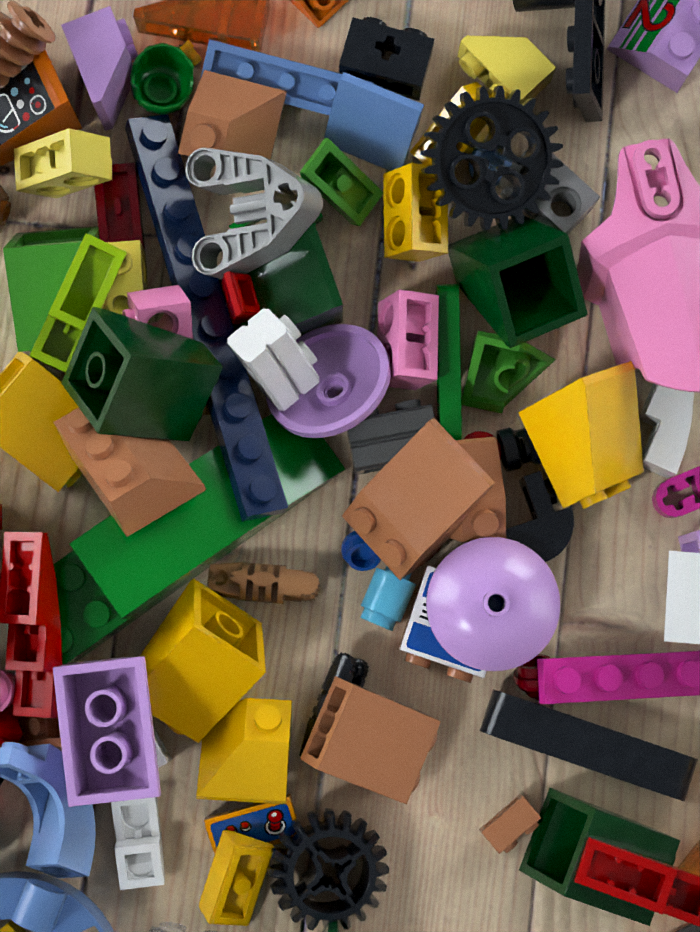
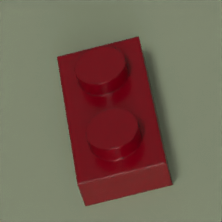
[94,162,145,249]

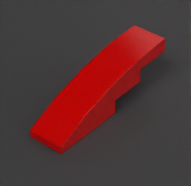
[0,532,62,718]
[574,837,700,927]

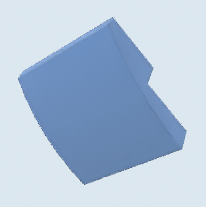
[324,72,424,171]

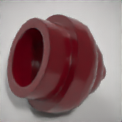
[513,654,550,701]

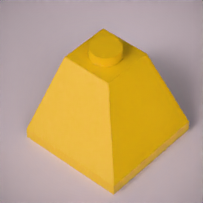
[196,698,292,804]

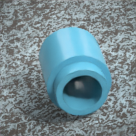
[360,566,417,631]

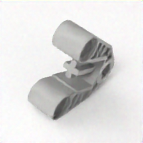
[185,148,323,279]

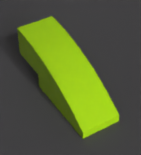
[29,233,127,373]

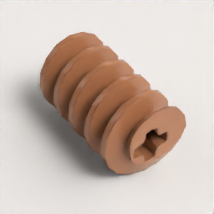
[0,0,55,88]

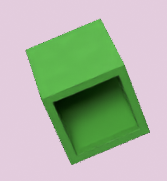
[3,226,99,352]

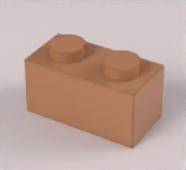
[479,794,541,854]

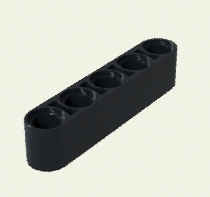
[480,689,698,802]

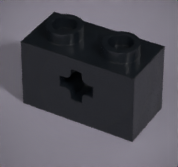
[339,17,435,101]

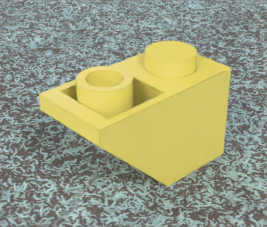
[458,35,556,104]

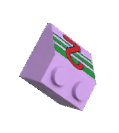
[607,0,700,93]

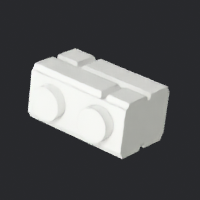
[227,308,320,411]

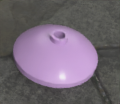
[266,324,391,438]
[426,537,560,671]

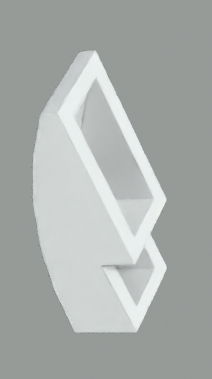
[639,383,694,479]

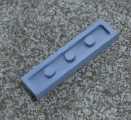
[200,39,374,115]

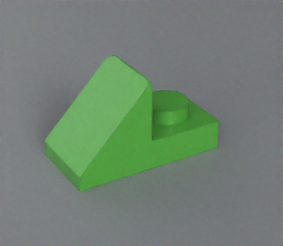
[300,138,383,226]

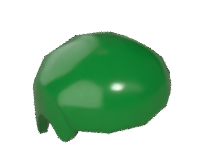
[130,43,194,115]

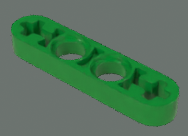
[436,284,462,440]

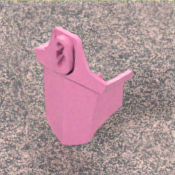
[577,139,700,393]

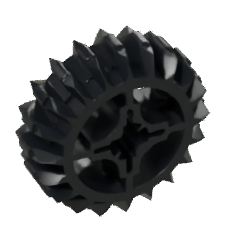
[268,808,389,931]

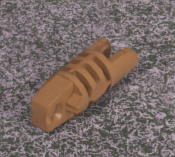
[207,562,320,604]

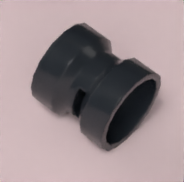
[496,426,542,472]

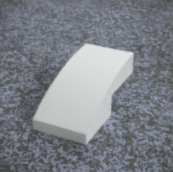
[111,797,165,890]

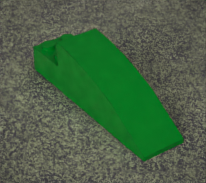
[54,414,346,665]

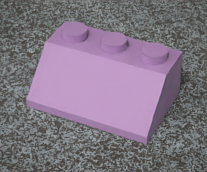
[53,656,161,807]

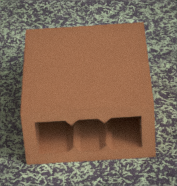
[300,676,441,805]

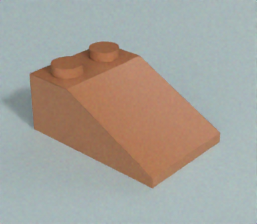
[342,418,495,580]

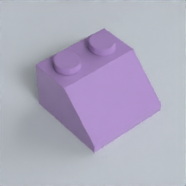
[61,6,138,131]

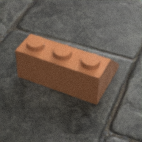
[54,408,206,537]

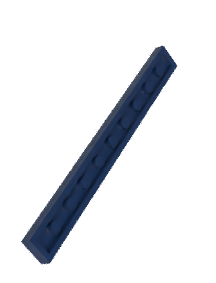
[125,114,288,522]

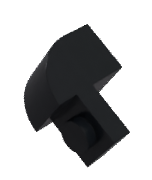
[506,471,574,562]

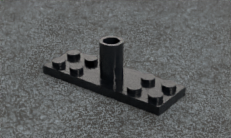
[513,0,606,122]

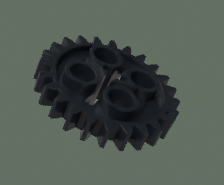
[420,86,563,230]

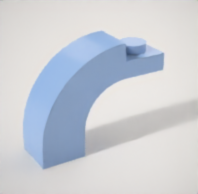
[0,742,96,878]

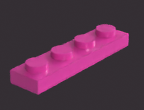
[537,651,700,704]

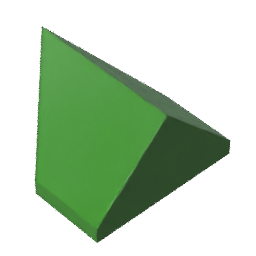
[461,330,556,413]

